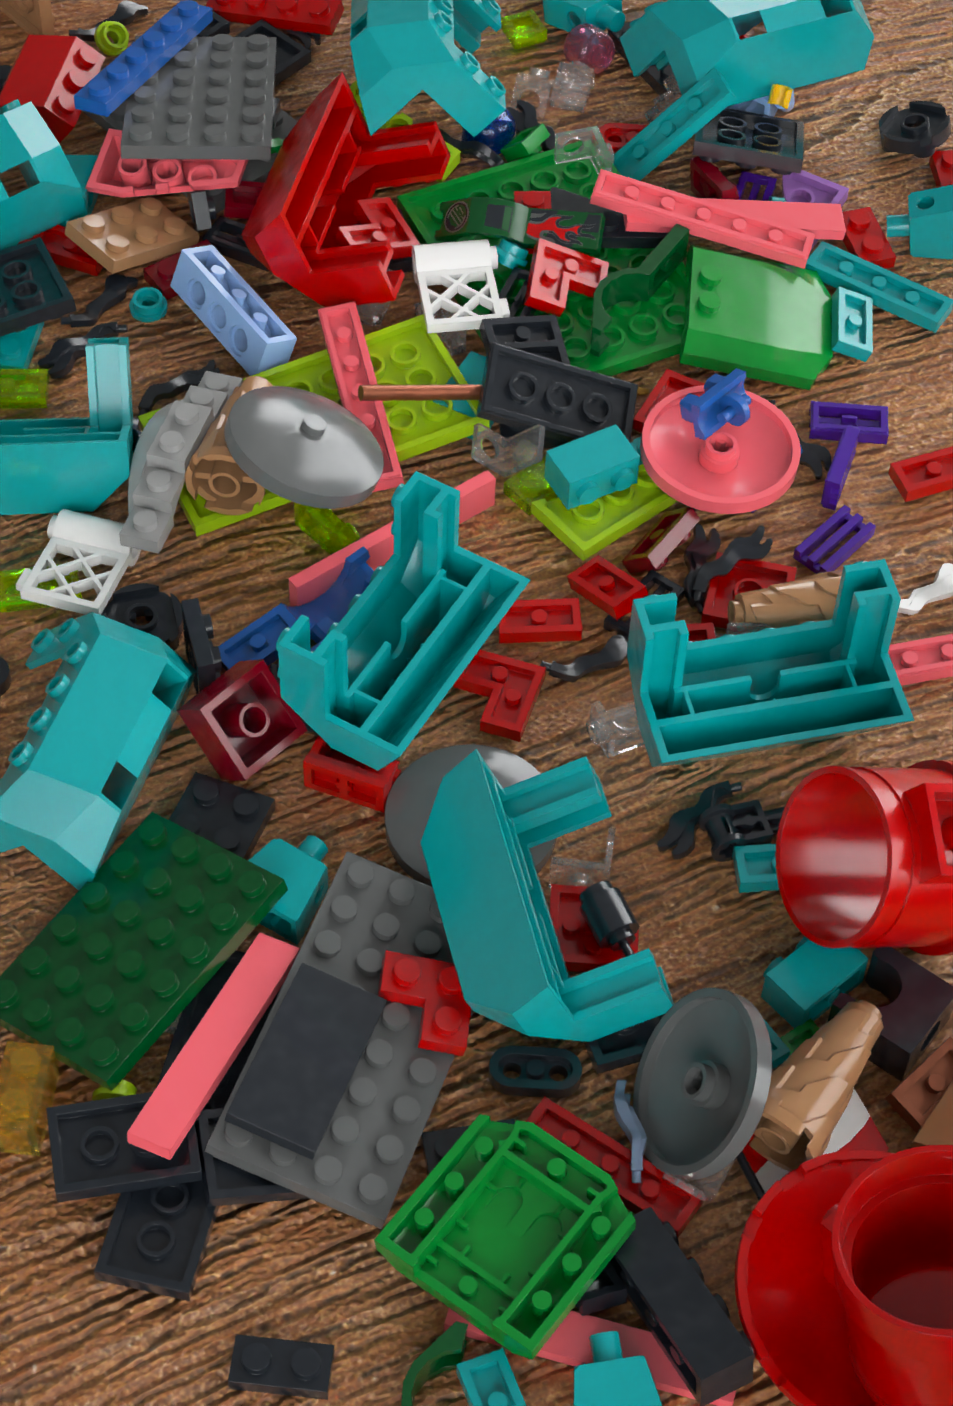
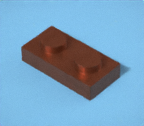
[884,1037,953,1133]

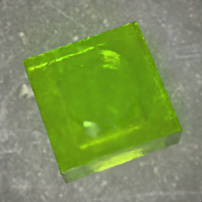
[501,9,547,50]

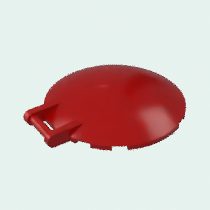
[734,1149,953,1406]

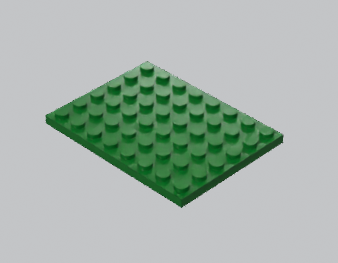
[397,137,688,377]

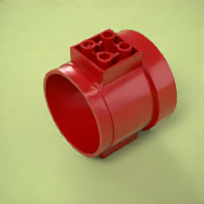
[775,760,953,956]
[820,1145,953,1406]

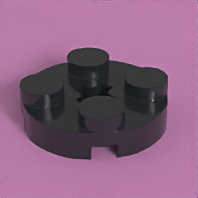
[879,101,951,158]
[101,583,183,650]

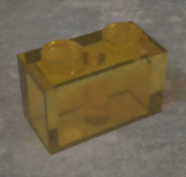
[0,1041,59,1156]

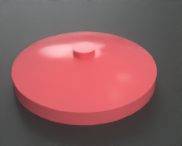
[640,385,801,514]

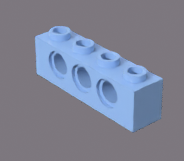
[170,245,297,376]

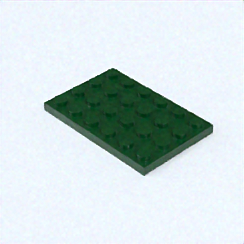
[0,812,288,1091]

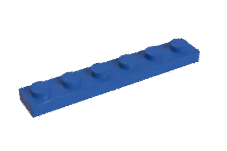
[74,0,213,117]

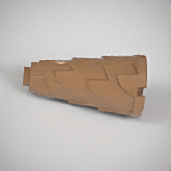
[185,376,273,515]
[728,569,897,639]
[749,1000,884,1172]

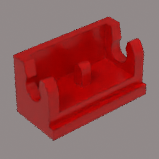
[303,736,402,813]

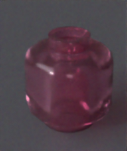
[563,23,615,76]

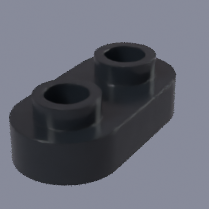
[489,1046,582,1098]

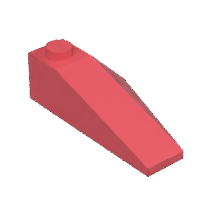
[86,128,248,198]

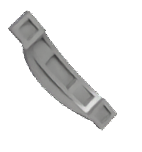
[119,371,243,554]

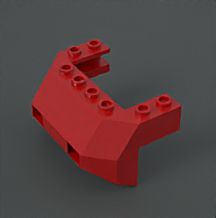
[241,72,451,308]

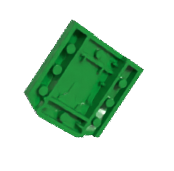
[679,244,833,390]
[374,1114,636,1360]

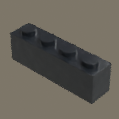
[610,1207,756,1406]

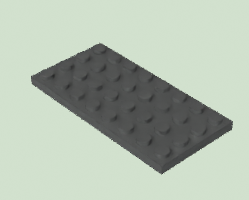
[205,851,473,1229]

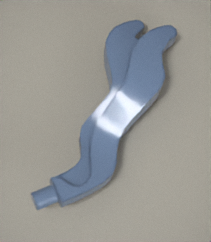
[613,1080,647,1183]

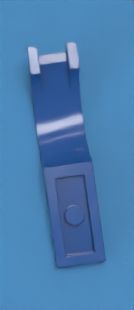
[218,546,374,671]

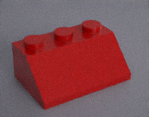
[0,35,106,144]

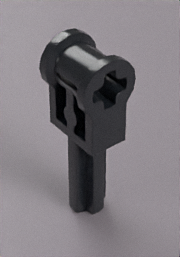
[698,799,785,862]

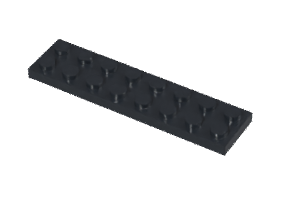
[94,950,283,1301]

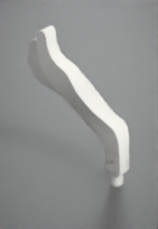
[898,563,953,615]

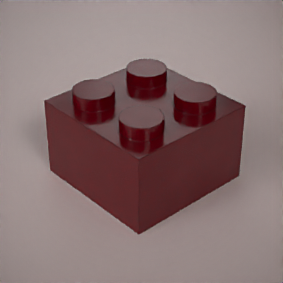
[177,659,308,781]

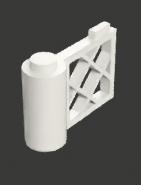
[412,239,510,334]
[16,509,141,615]

